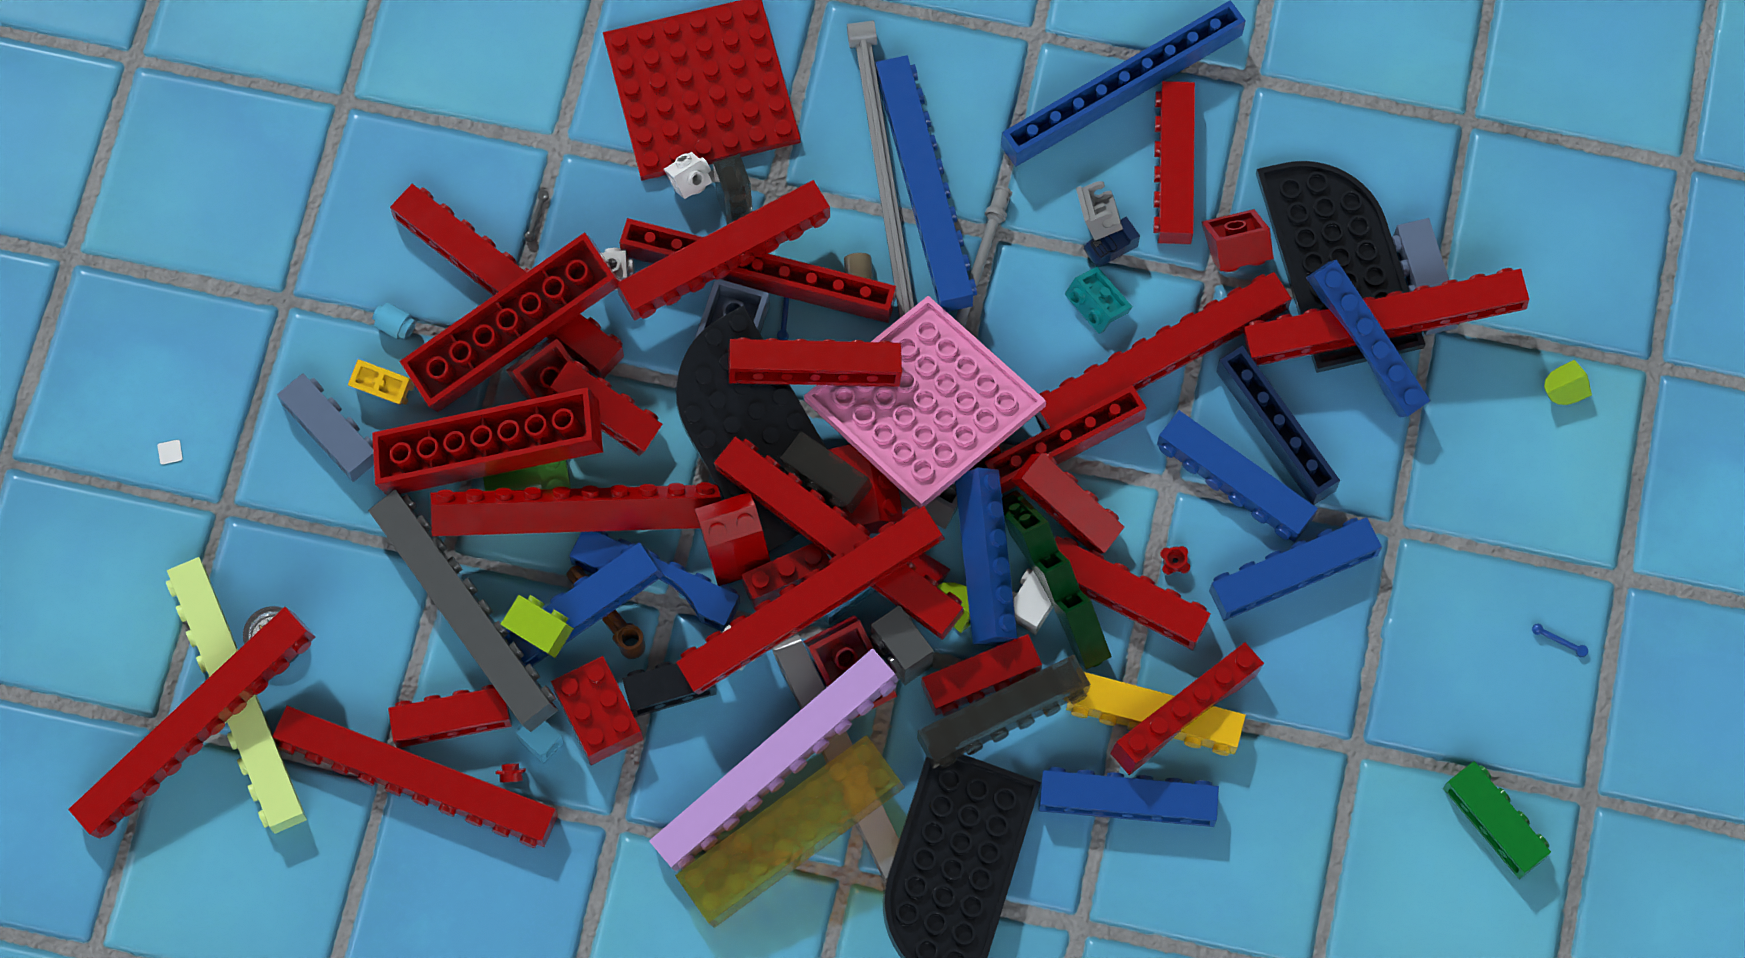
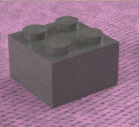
[870,605,934,686]

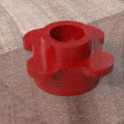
[1160,546,1190,575]
[495,763,526,783]

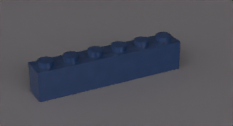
[1216,346,1340,505]

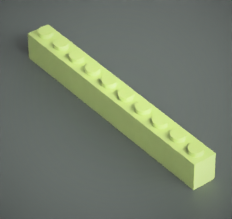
[166,557,307,834]

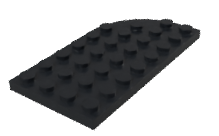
[1256,161,1426,373]
[676,305,834,552]
[883,743,1041,958]

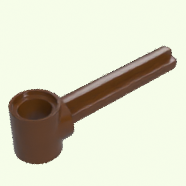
[566,565,645,659]

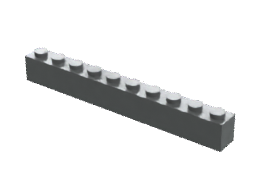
[368,489,559,732]

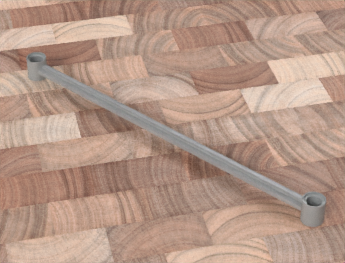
[847,20,915,318]

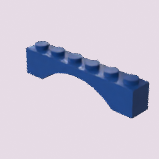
[1306,260,1431,417]
[569,531,741,632]

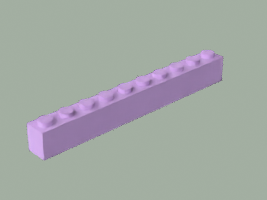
[649,648,898,872]

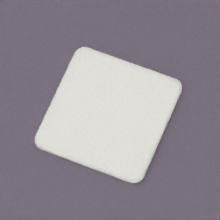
[157,440,183,464]

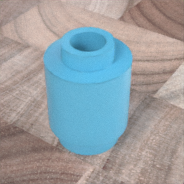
[372,302,416,340]

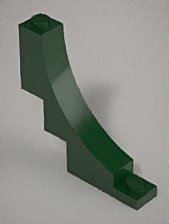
[1002,490,1112,670]

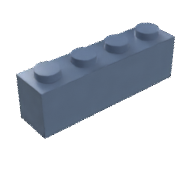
[1392,218,1459,336]
[277,373,374,482]

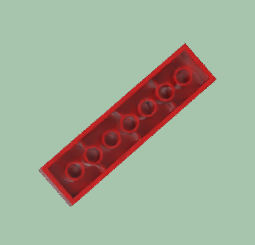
[399,232,620,412]
[372,387,603,495]

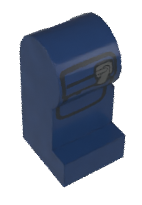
[1083,216,1140,267]

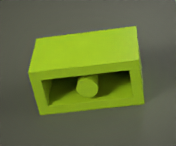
[500,595,574,658]

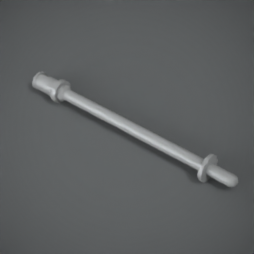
[955,186,1013,327]

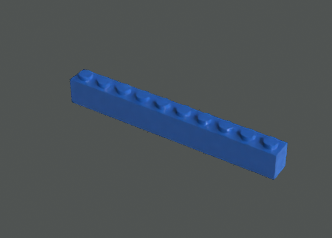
[1001,0,1246,167]
[876,55,977,312]

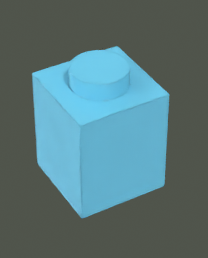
[516,721,564,764]

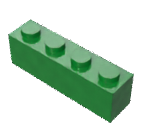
[1443,761,1551,880]

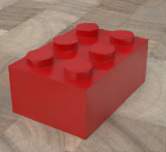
[551,656,643,765]

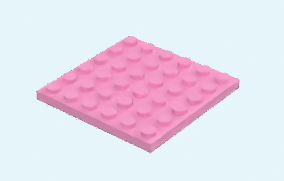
[804,296,1046,508]

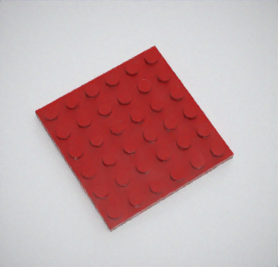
[603,0,801,181]

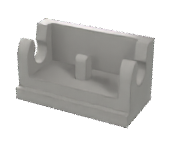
[1076,181,1123,241]

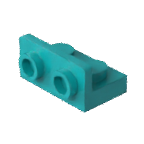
[1065,266,1133,334]

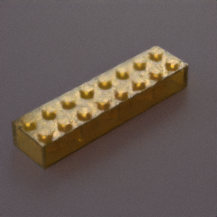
[675,735,905,928]

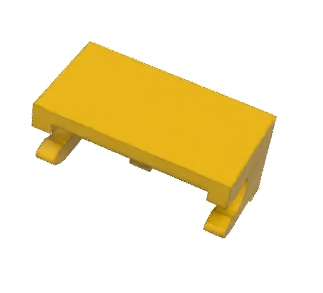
[348,359,415,405]

